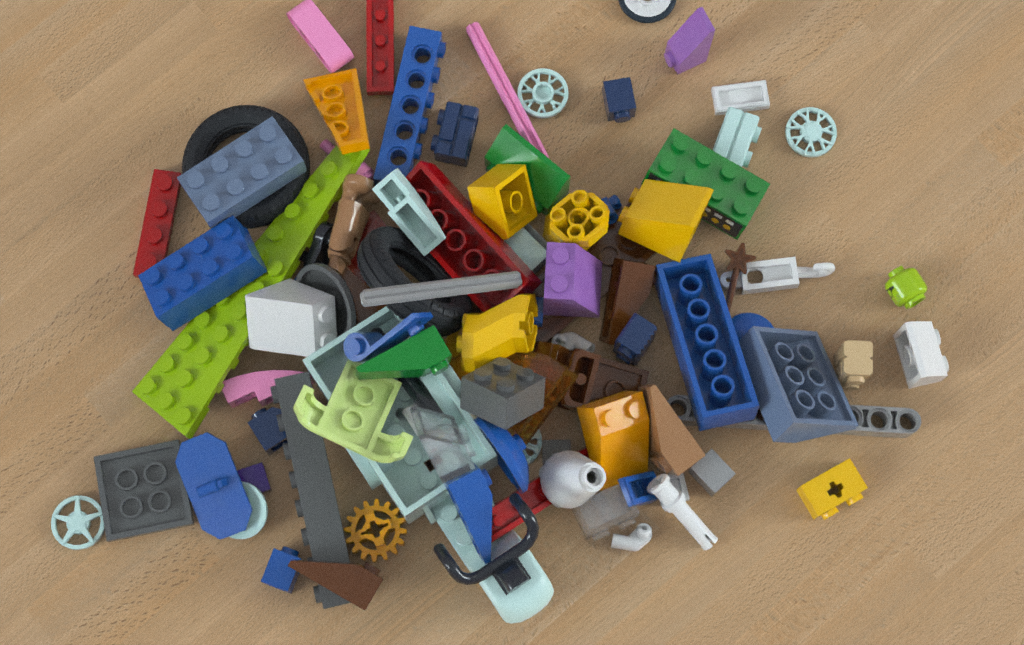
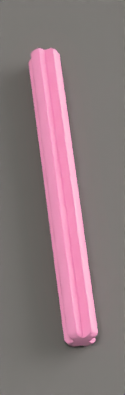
[466,22,549,158]

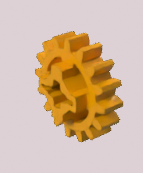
[344,499,408,563]

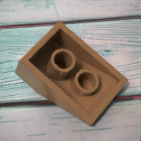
[638,384,705,476]

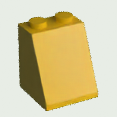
[618,179,714,263]

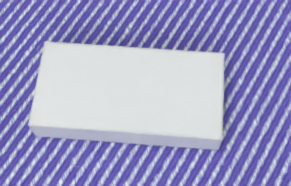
[711,80,770,116]

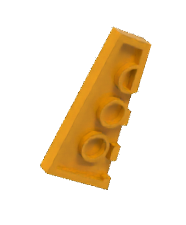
[303,68,370,155]

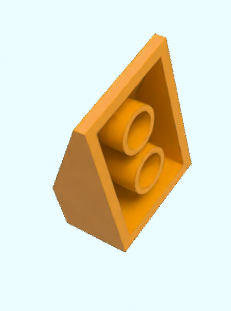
[576,391,649,491]

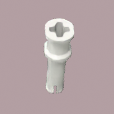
[647,473,718,550]

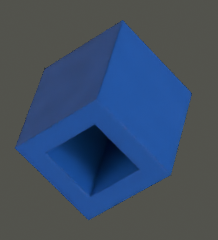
[261,546,302,594]

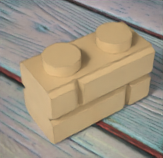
[834,340,873,390]

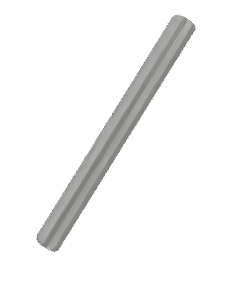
[360,271,522,307]

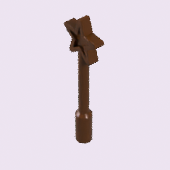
[724,243,756,312]

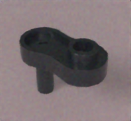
[298,221,334,267]

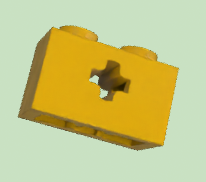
[796,458,868,520]

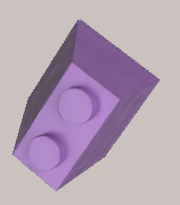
[543,242,602,318]

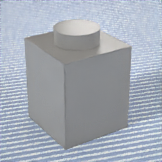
[688,449,736,497]

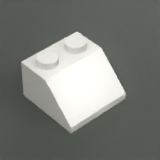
[893,321,949,389]

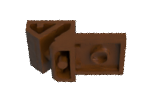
[528,341,649,412]

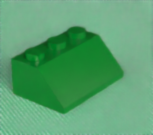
[484,124,570,216]

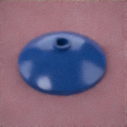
[473,417,529,494]

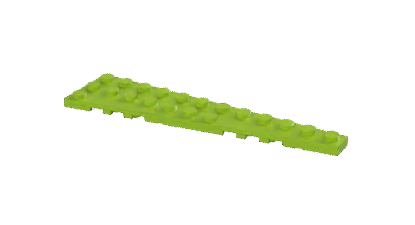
[132,145,370,439]

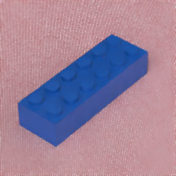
[654,254,760,431]

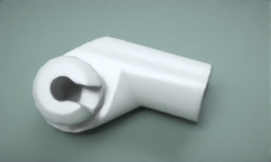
[552,332,595,353]
[611,523,652,552]

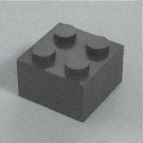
[460,357,546,430]

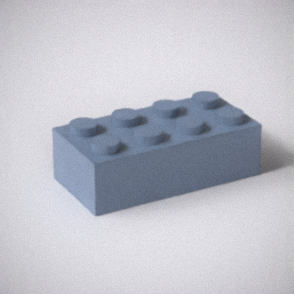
[177,116,307,229]

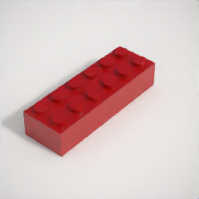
[406,161,542,313]

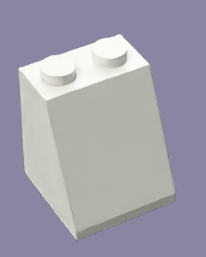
[245,278,337,357]

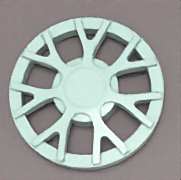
[517,68,569,118]
[785,107,837,157]

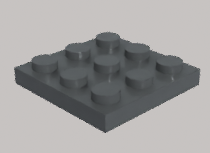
[94,439,195,542]

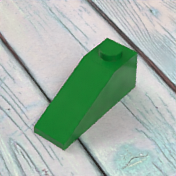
[356,325,452,380]

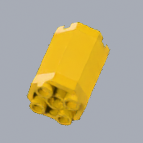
[543,190,610,250]
[456,293,538,373]

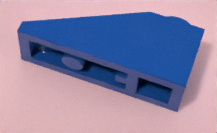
[442,463,493,564]

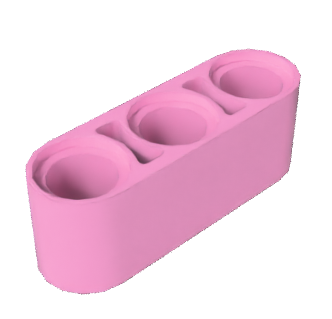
[286,0,354,73]

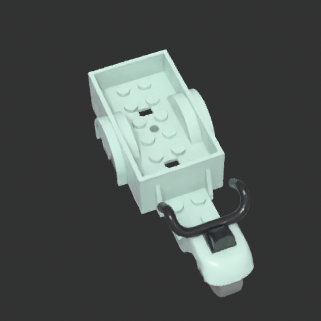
[302,306,554,624]

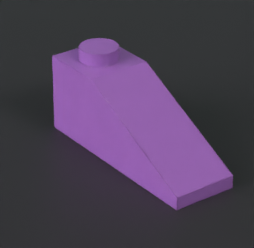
[664,7,715,75]

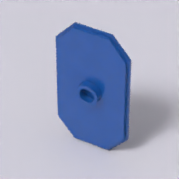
[175,432,253,540]

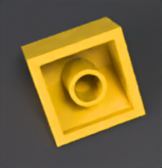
[467,164,538,240]

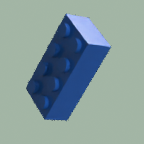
[138,215,267,331]

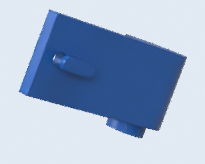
[343,312,433,362]

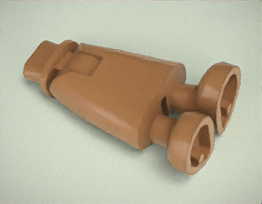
[328,174,381,276]

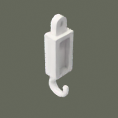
[720,257,835,295]

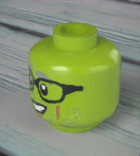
[885,266,927,309]

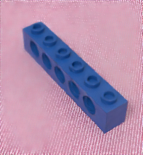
[373,26,446,186]

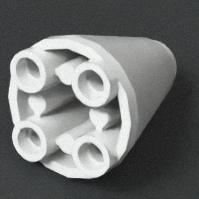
[539,450,606,509]

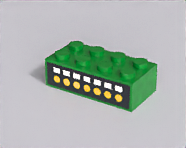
[641,128,770,240]

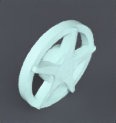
[51,495,105,550]

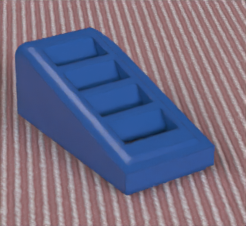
[618,471,659,507]

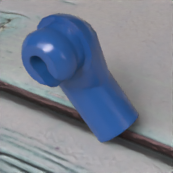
[601,195,622,224]

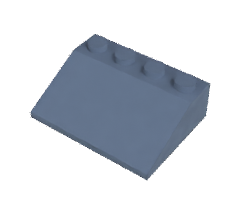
[739,326,859,443]

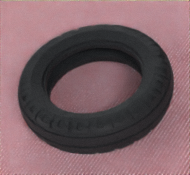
[182,105,310,229]
[357,226,472,337]

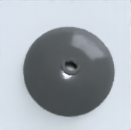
[296,263,357,337]

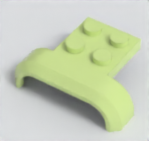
[293,359,414,463]

